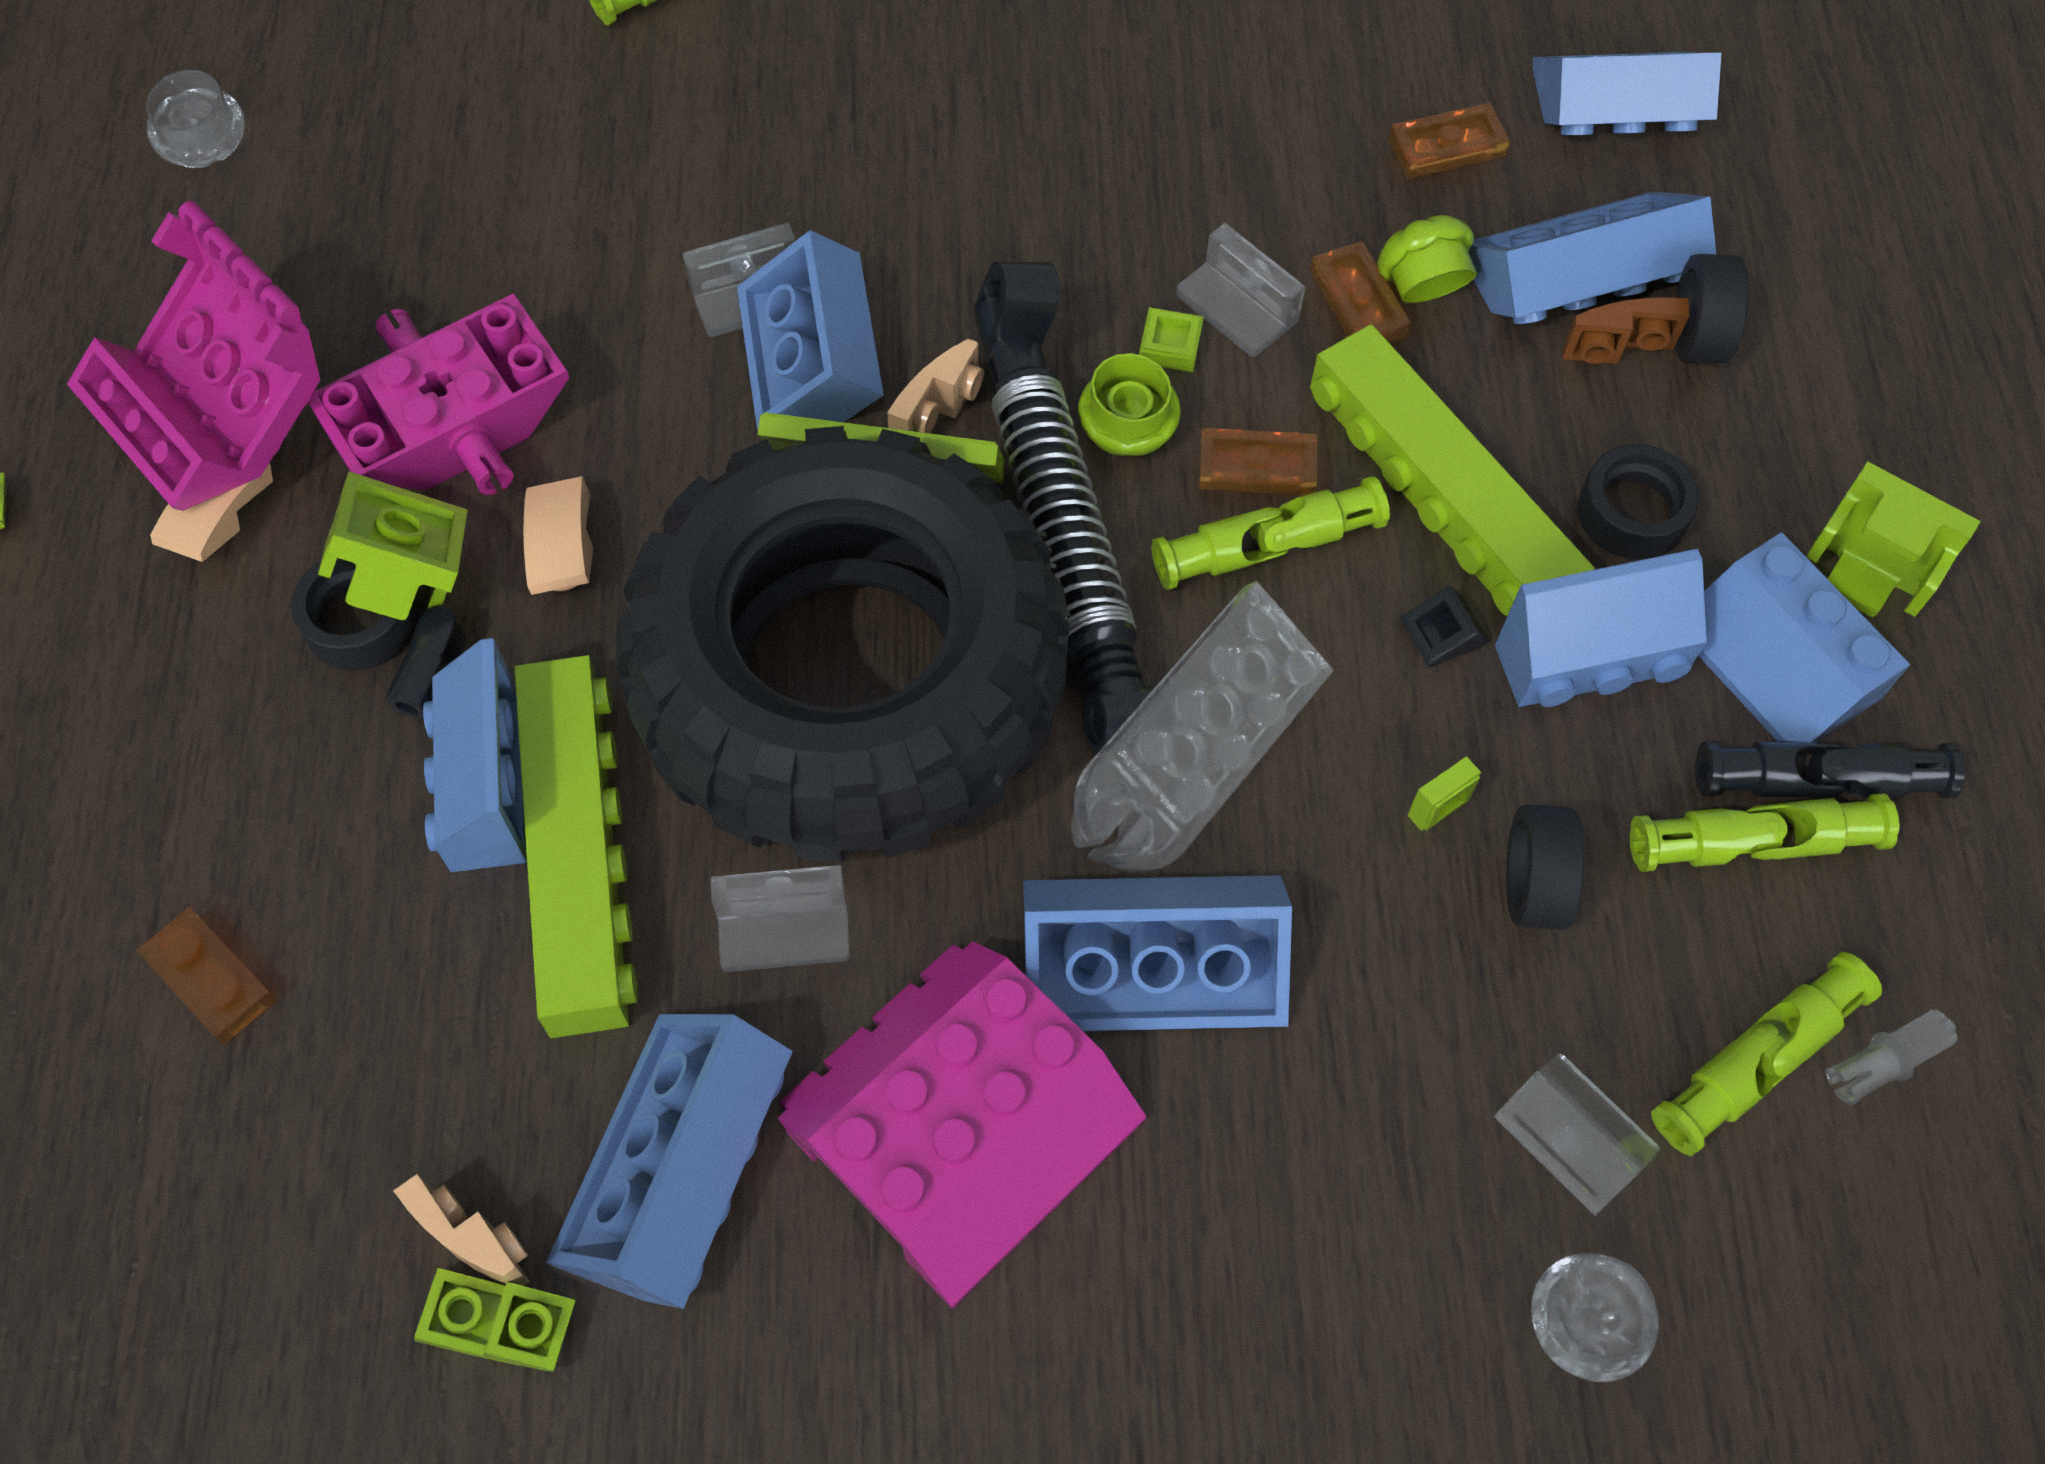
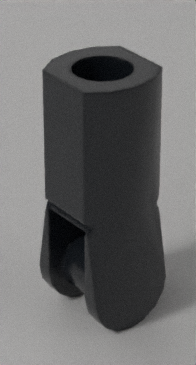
[385,606,466,719]

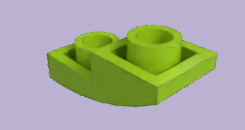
[414,1268,575,1372]

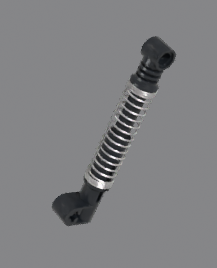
[973,261,1164,752]

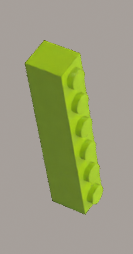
[1310,324,1595,616]
[514,655,638,1039]

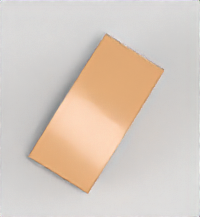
[887,339,984,434]
[150,463,273,562]
[523,476,593,595]
[393,1174,530,1286]

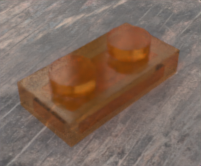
[1388,103,1510,179]
[1310,241,1411,343]
[1199,428,1317,495]
[136,907,276,1045]

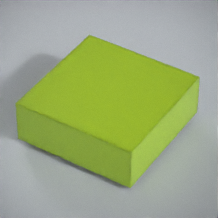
[1139,307,1204,372]
[1408,756,1481,831]

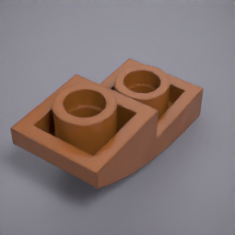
[1562,297,1689,364]

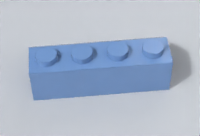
[1468,191,1716,324]
[1023,875,1292,1031]
[546,1014,793,1309]

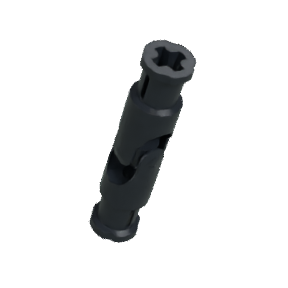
[1695,741,1965,799]

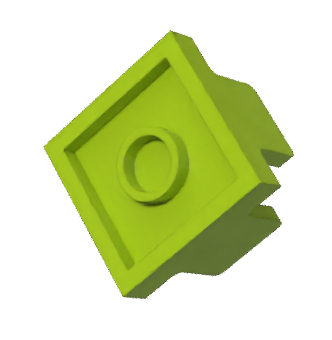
[1806,461,1981,617]
[318,471,468,620]

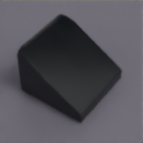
[1400,585,1490,668]

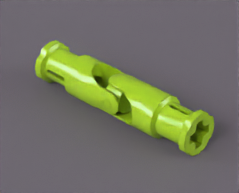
[1151,476,1390,590]
[1629,793,1900,872]
[1651,952,1882,1156]

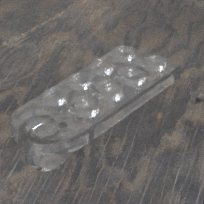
[1071,581,1334,872]

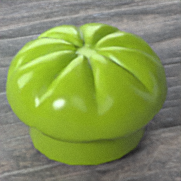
[1377,215,1477,303]
[1078,353,1181,456]

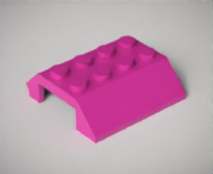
[67,201,320,511]
[777,941,1147,1309]

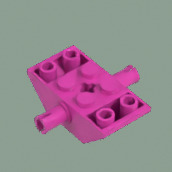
[308,293,569,495]

